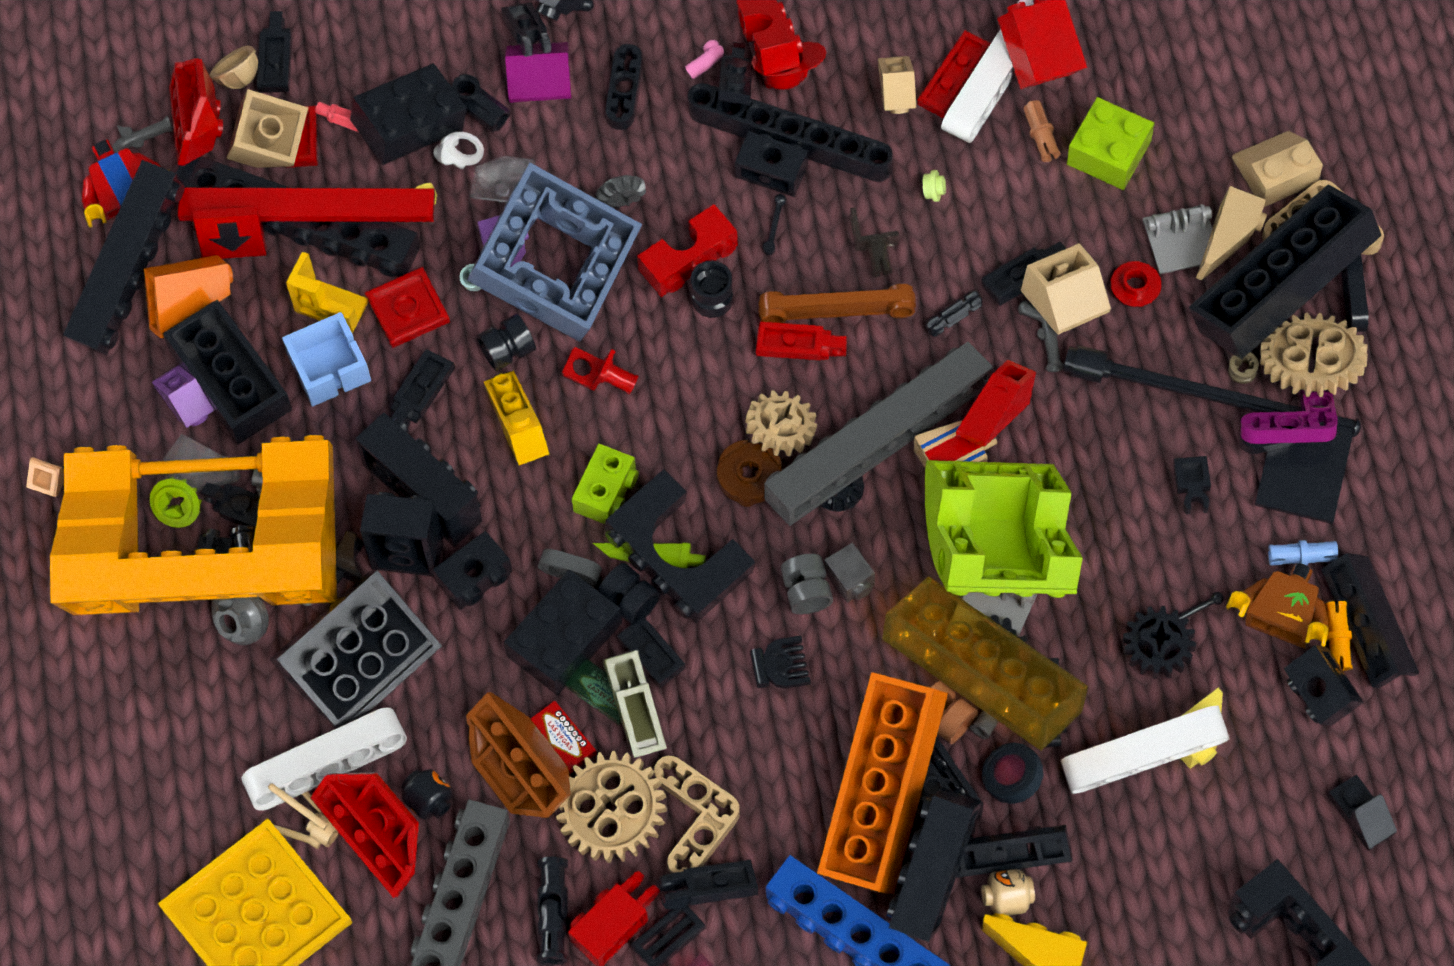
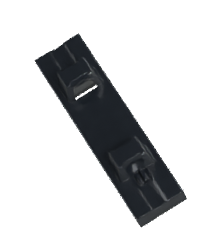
[956,825,1073,878]

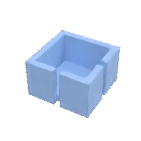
[282,312,371,407]

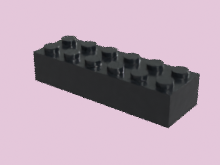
[1188,184,1382,360]

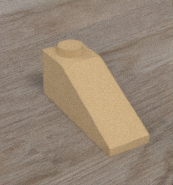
[1196,186,1267,280]

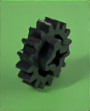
[1122,606,1197,679]

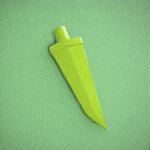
[593,542,706,568]

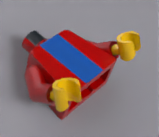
[81,140,170,227]

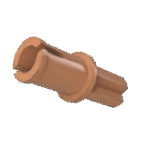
[1024,100,1061,162]

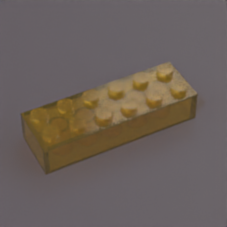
[882,576,1088,751]

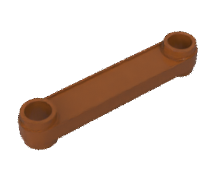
[758,284,916,323]

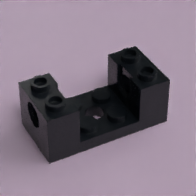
[1228,859,1372,966]

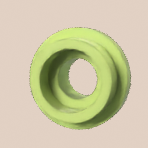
[923,170,946,202]

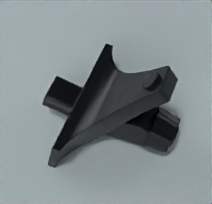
[336,530,364,584]

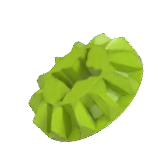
[150,476,202,528]

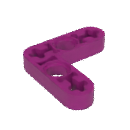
[1240,372,1338,444]

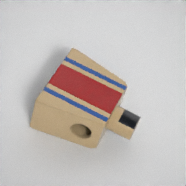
[914,420,997,468]

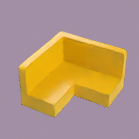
[286,252,368,333]

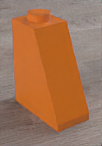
[144,255,233,338]

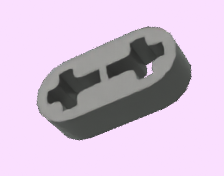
[538,549,602,587]

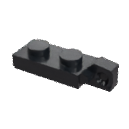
[257,11,292,92]
[718,42,753,105]
[981,241,1067,306]
[391,349,455,428]
[201,482,260,527]

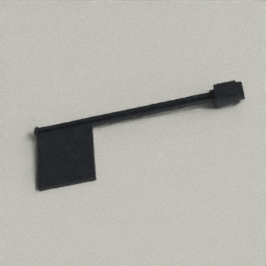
[1063,345,1361,524]

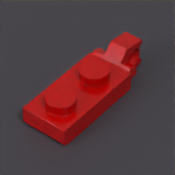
[756,322,847,361]

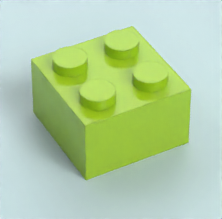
[1067,97,1154,190]

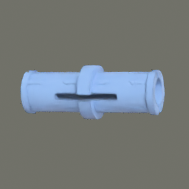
[1268,540,1338,566]

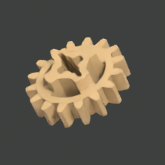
[745,390,817,456]

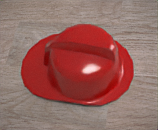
[751,42,827,90]

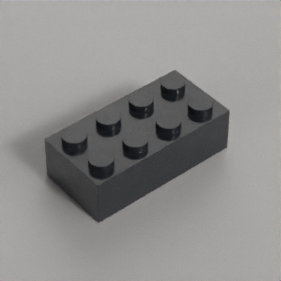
[163,299,292,445]
[355,412,482,548]
[887,787,982,942]

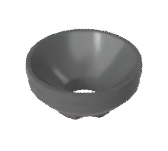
[212,597,269,645]

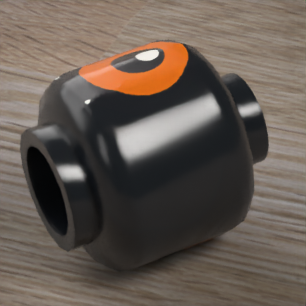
[401,769,452,820]

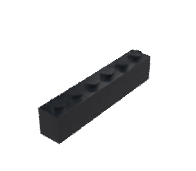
[63,160,185,355]

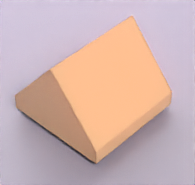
[26,457,64,497]

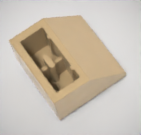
[1021,243,1111,335]

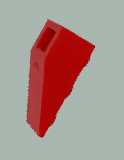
[956,360,1036,447]

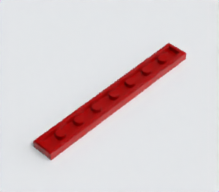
[178,188,435,222]

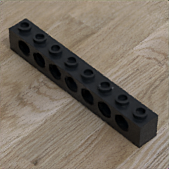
[176,156,420,277]

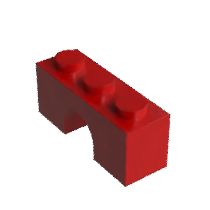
[736,0,803,76]
[637,204,738,297]

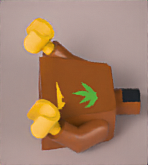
[1226,563,1329,649]

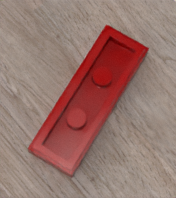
[917,30,991,119]

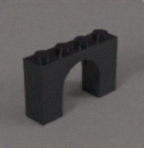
[605,469,756,623]

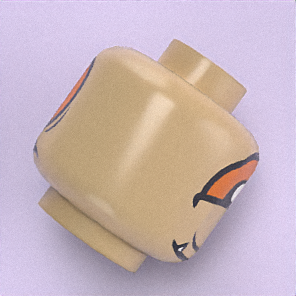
[981,869,1035,916]

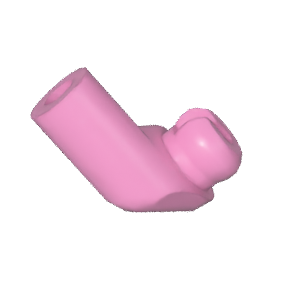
[685,40,724,79]

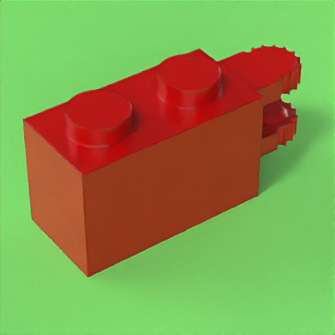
[568,870,660,966]

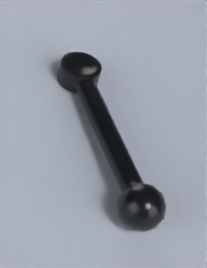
[763,194,786,255]
[1171,592,1224,629]

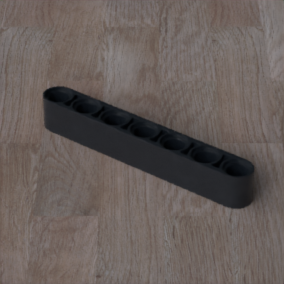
[688,83,893,182]

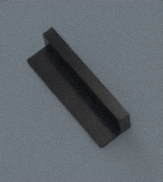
[1321,553,1419,688]

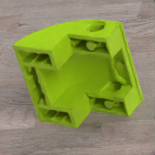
[925,460,1083,598]

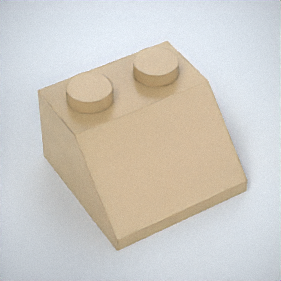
[226,89,308,168]
[1232,131,1323,207]

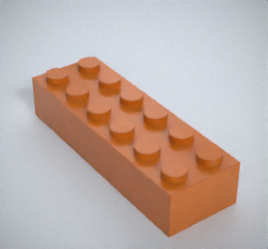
[817,672,948,894]

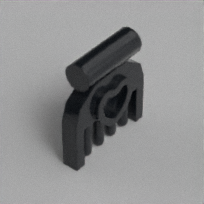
[750,635,811,689]

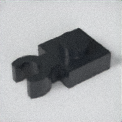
[1173,456,1211,515]

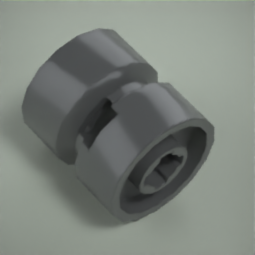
[780,554,833,615]

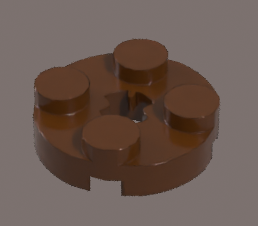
[717,440,782,507]

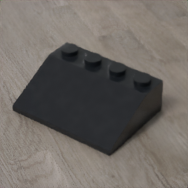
[270,570,442,729]

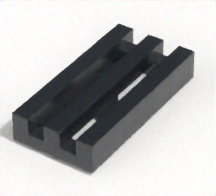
[631,905,706,966]

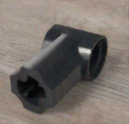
[452,74,510,133]

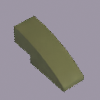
[602,650,667,758]

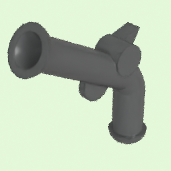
[112,116,174,153]
[1018,300,1064,372]

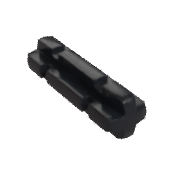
[925,290,983,337]

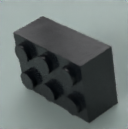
[350,63,467,165]
[360,492,444,577]
[504,569,622,696]

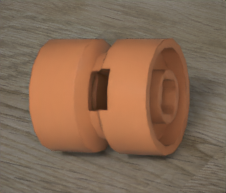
[931,681,978,744]

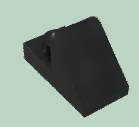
[1327,774,1397,851]

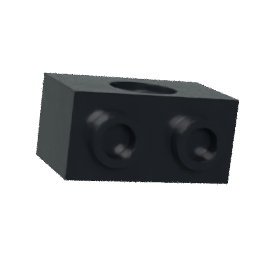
[735,131,808,197]
[433,530,512,610]
[1283,645,1364,726]

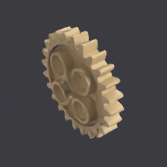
[1260,313,1368,397]
[556,751,667,863]

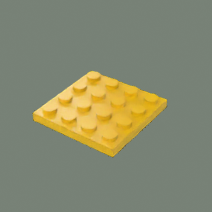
[158,819,353,966]

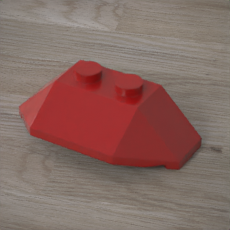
[169,58,223,165]
[310,773,419,898]

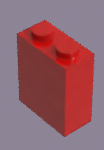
[997,0,1088,90]

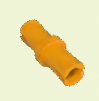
[1325,601,1353,671]

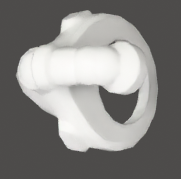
[433,132,484,169]

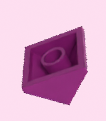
[505,42,571,103]

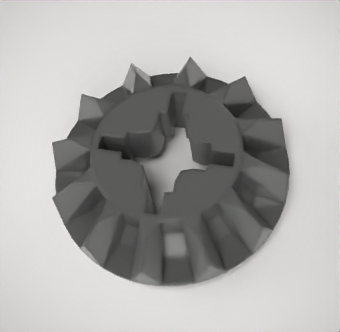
[596,175,646,209]

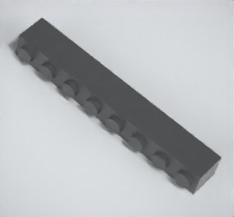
[764,342,993,526]

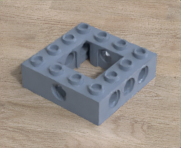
[467,162,642,342]

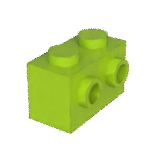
[572,443,639,524]

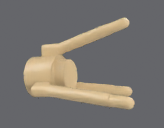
[268,784,339,849]

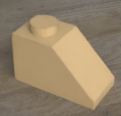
[878,56,916,114]

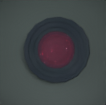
[982,742,1044,804]

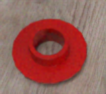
[1111,261,1162,307]

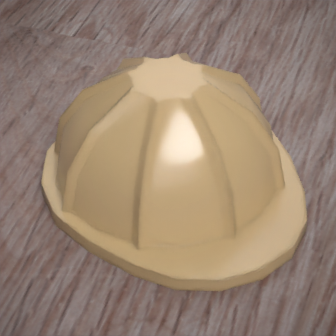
[209,46,258,89]

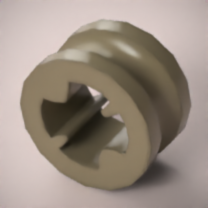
[1228,352,1259,384]

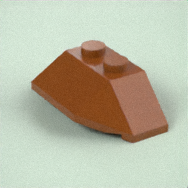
[466,692,571,818]

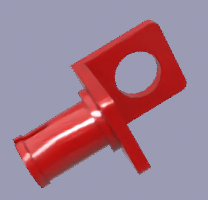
[562,347,639,394]

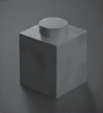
[825,543,875,603]

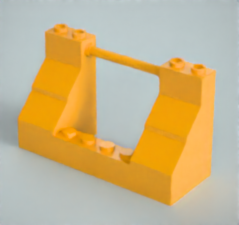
[50,435,337,615]

